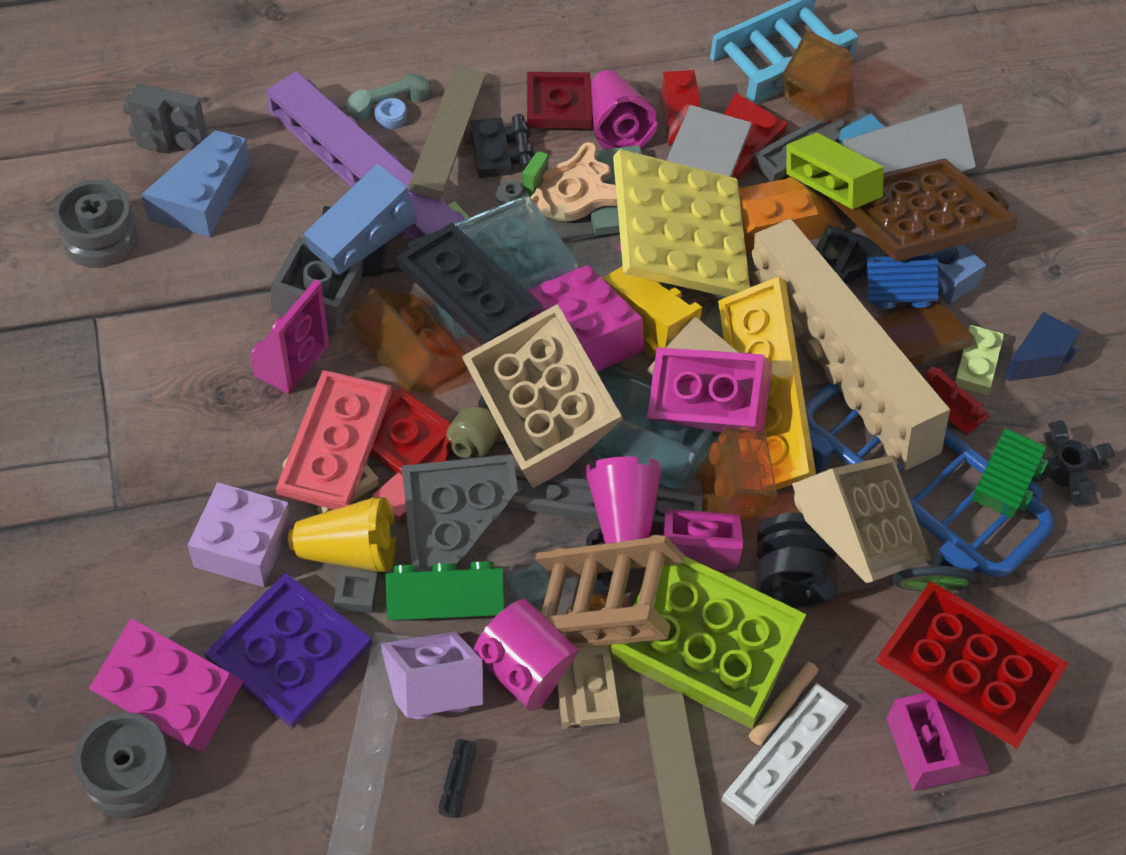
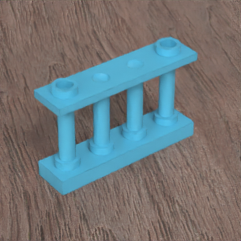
[710,0,858,104]

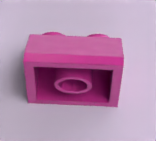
[663,509,743,573]

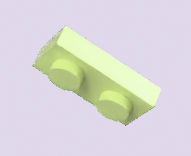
[955,325,1004,396]

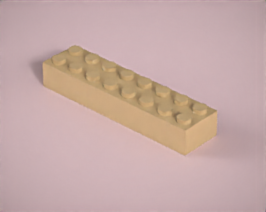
[751,218,950,471]

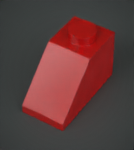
[660,70,700,146]

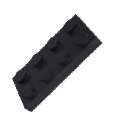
[397,222,542,346]

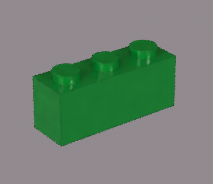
[386,561,504,620]

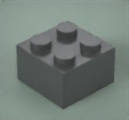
[271,237,363,334]

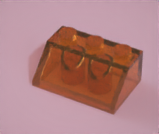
[349,288,468,393]

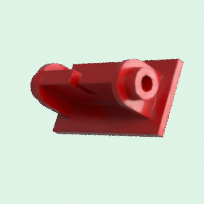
[924,366,991,436]

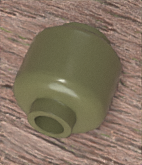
[446,406,500,459]

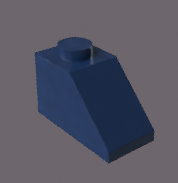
[1004,312,1081,381]

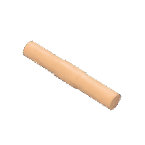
[748,662,819,745]

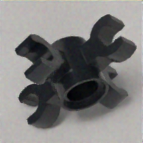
[1031,420,1115,507]

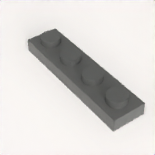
[752,99,868,182]

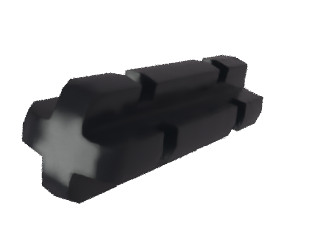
[438,739,476,818]

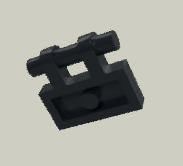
[470,114,535,178]

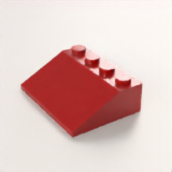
[875,580,1069,749]

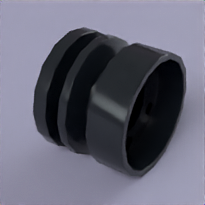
[756,512,837,608]

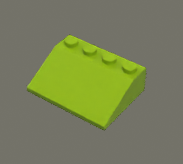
[611,556,806,730]

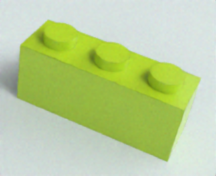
[786,133,884,209]

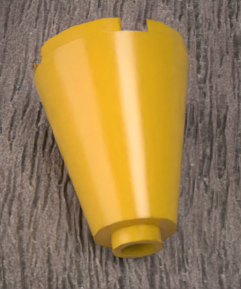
[288,497,397,573]

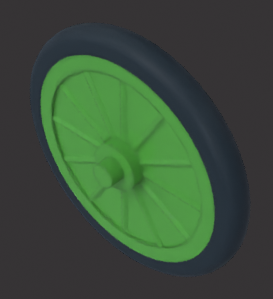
[893,566,975,591]

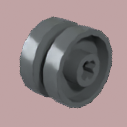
[53,180,138,268]
[74,712,175,819]

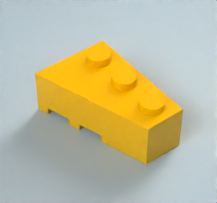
[602,266,702,359]

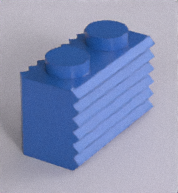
[867,255,938,309]

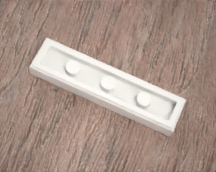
[722,683,848,825]

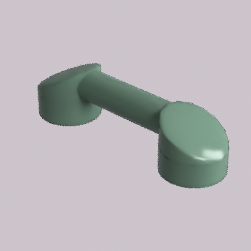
[346,73,431,122]

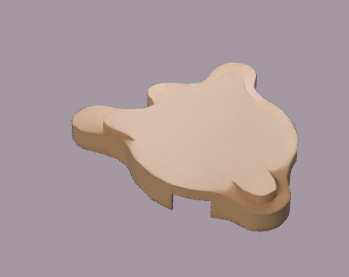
[527,142,617,221]

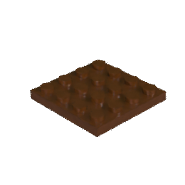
[829,158,1017,262]

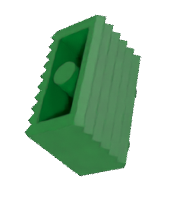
[971,427,1048,518]

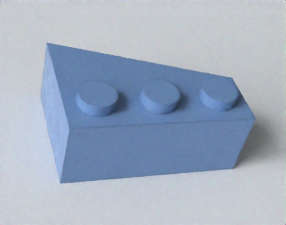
[142,130,250,237]
[303,163,418,275]

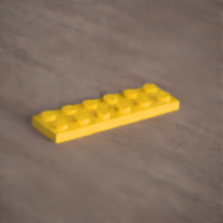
[718,276,816,498]

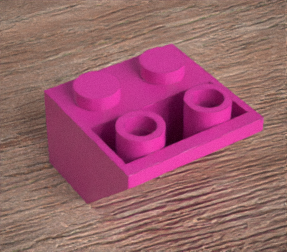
[886,693,990,791]

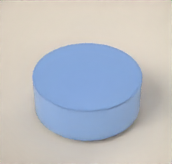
[375,98,407,129]

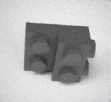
[123,83,207,154]

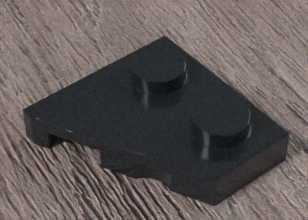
[816,225,886,284]

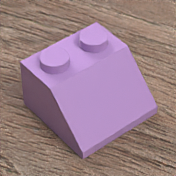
[381,631,483,719]

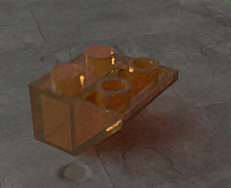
[782,31,855,123]
[697,428,777,522]

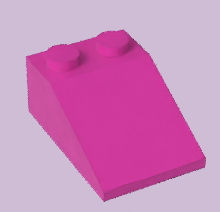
[250,279,329,394]
[647,347,772,436]

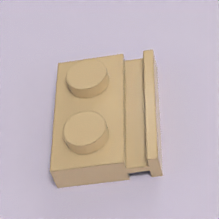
[556,645,620,729]

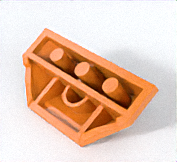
[738,177,845,253]

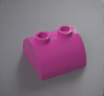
[473,598,579,711]

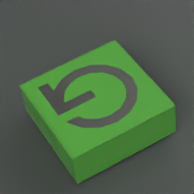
[522,151,548,198]

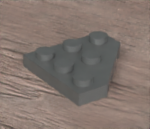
[402,454,518,572]

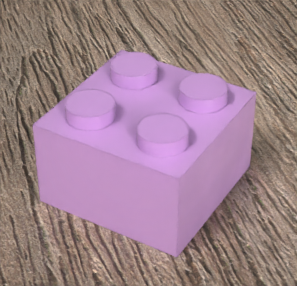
[187,482,292,587]

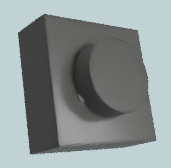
[333,568,378,613]

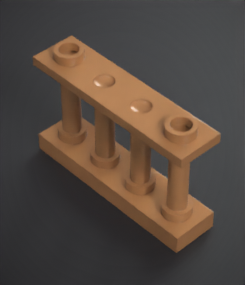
[535,535,685,648]

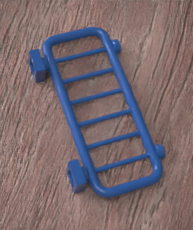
[805,382,1054,592]

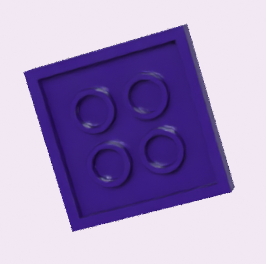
[204,573,372,729]

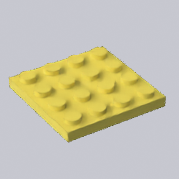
[613,149,750,297]

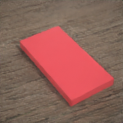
[276,370,392,509]

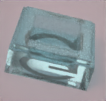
[506,563,550,607]

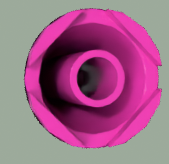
[591,70,657,149]
[586,456,661,544]

